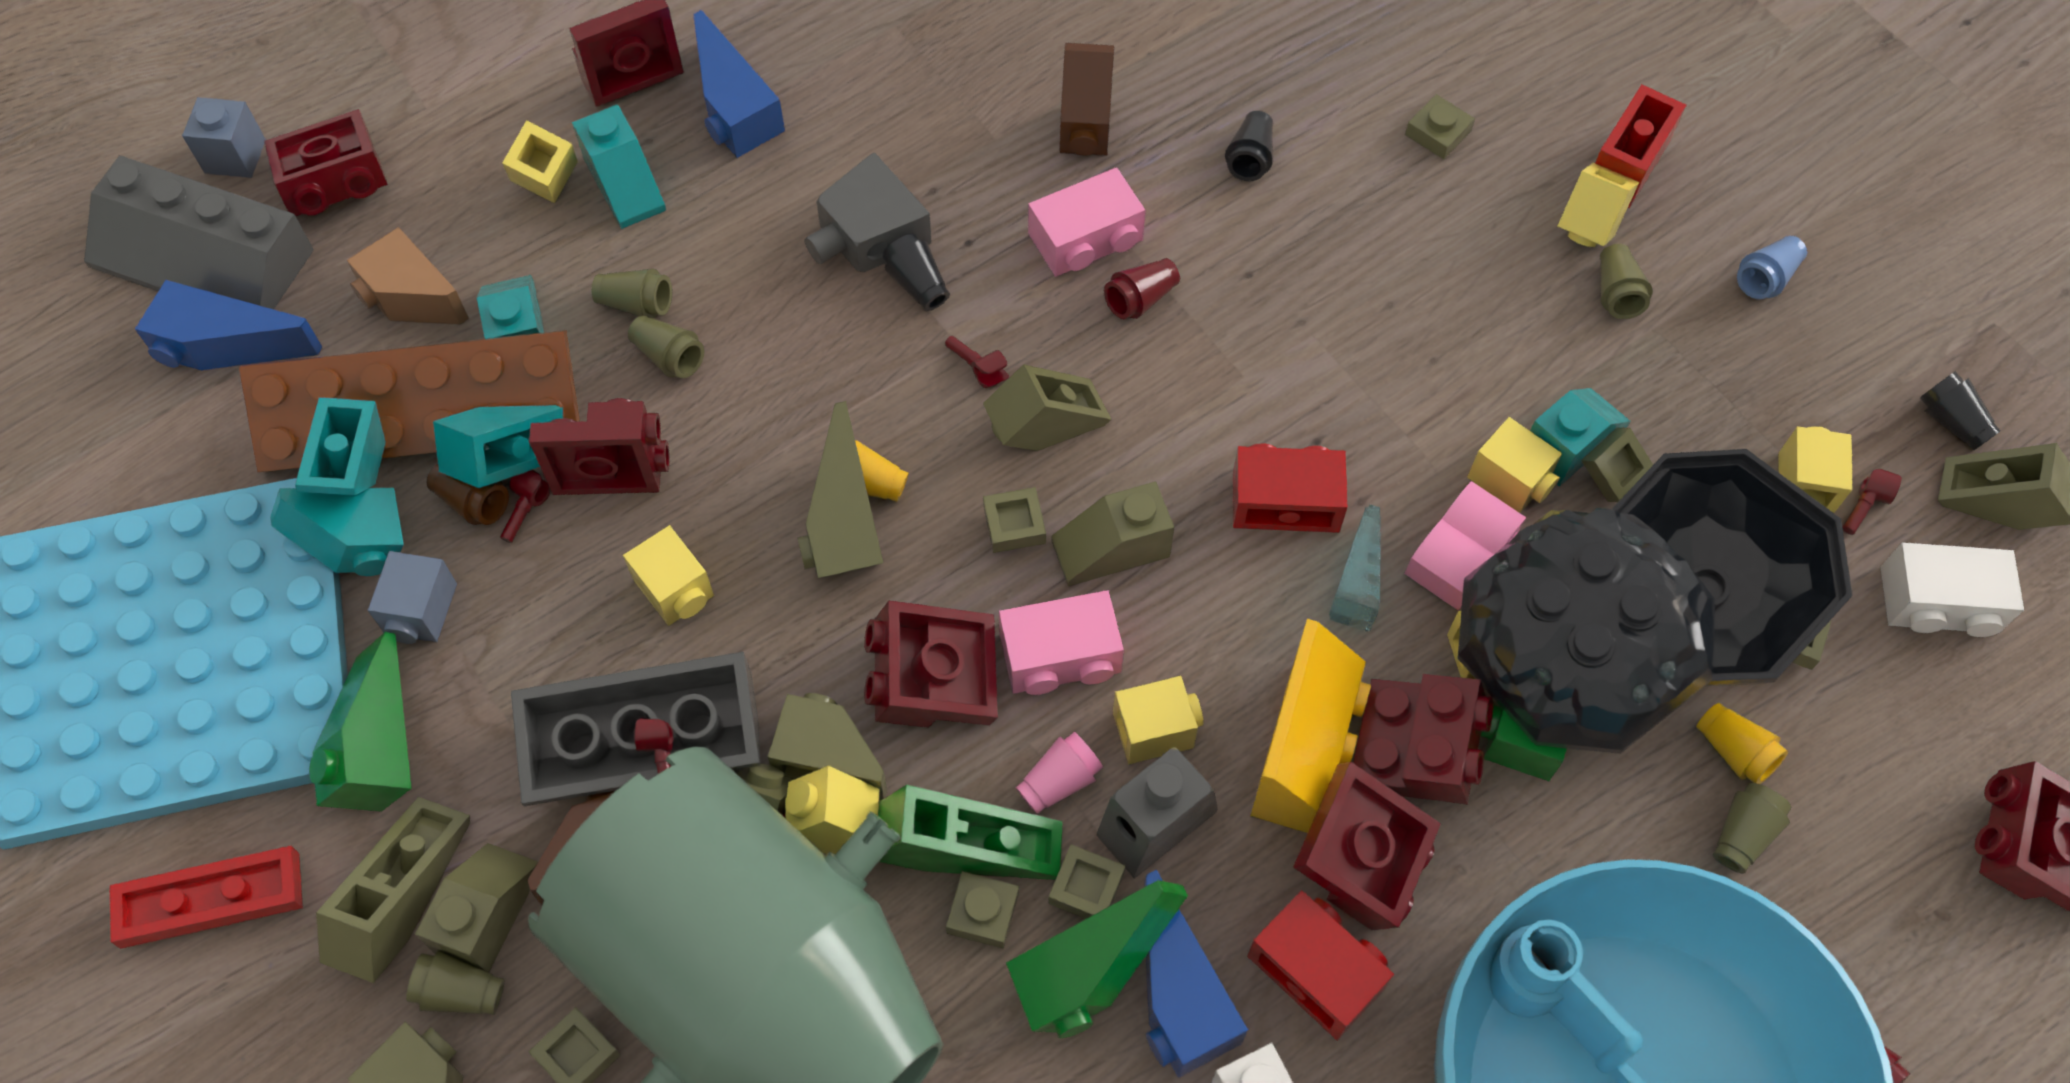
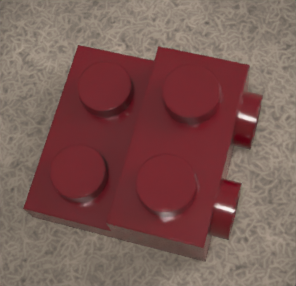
[569,0,684,107]
[264,109,388,216]
[529,398,670,495]
[864,600,998,728]
[1353,674,1494,805]
[1293,761,1441,930]
[1974,761,2070,912]

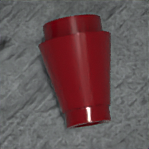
[1104,258,1180,319]

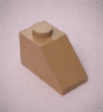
[347,227,469,324]

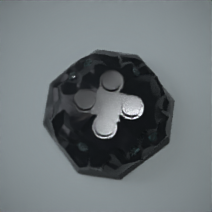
[1458,508,1715,754]

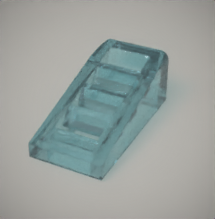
[1329,504,1381,632]

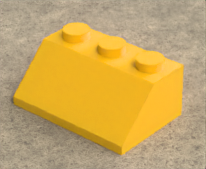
[1250,619,1371,833]

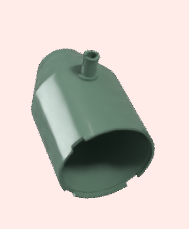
[528,747,943,1083]

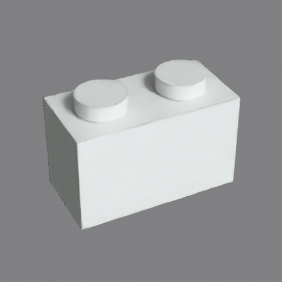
[1880,542,2024,637]

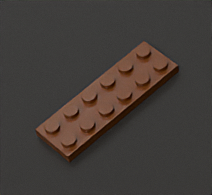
[239,330,580,472]

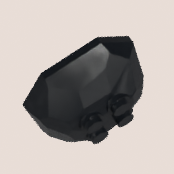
[1612,449,1853,686]

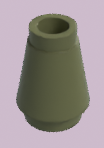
[1600,244,1653,319]
[591,269,672,318]
[628,315,705,378]
[1713,783,1792,874]
[406,951,505,1015]

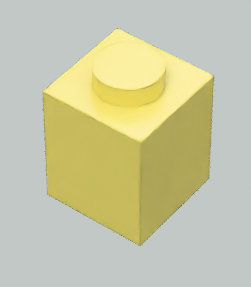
[502,120,578,204]
[1558,163,1639,247]
[1467,417,1562,513]
[1778,426,1852,513]
[623,525,714,626]
[1113,676,1203,765]
[785,766,880,854]

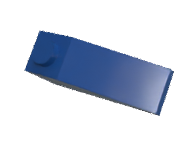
[693,10,785,158]
[135,280,322,371]
[1144,869,1248,1078]

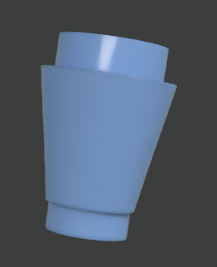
[1737,236,1807,299]

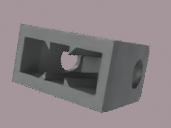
[804,152,932,272]
[1097,747,1218,879]

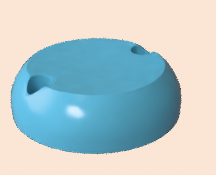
[1434,860,1893,1083]

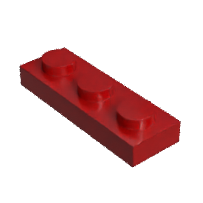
[109,846,303,949]

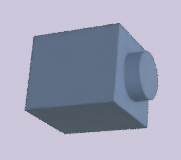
[182,97,266,178]
[368,551,457,644]

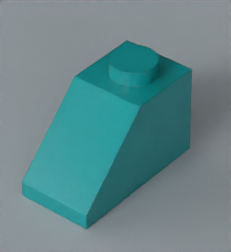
[572,104,666,229]
[477,275,545,339]
[1530,388,1631,487]
[295,397,386,495]
[433,405,563,488]
[270,488,404,576]

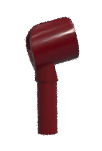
[945,336,1009,388]
[500,469,550,543]
[1842,469,1902,535]
[635,719,674,774]

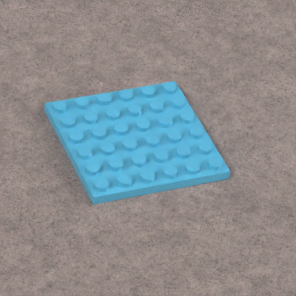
[0,478,348,850]

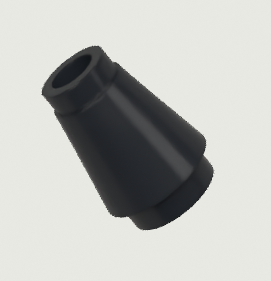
[1225,111,1273,181]
[883,234,950,311]
[1919,371,2001,451]

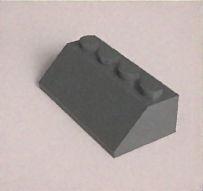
[84,155,314,309]
[511,651,760,806]

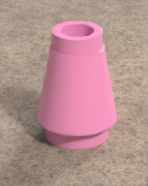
[1015,732,1103,814]

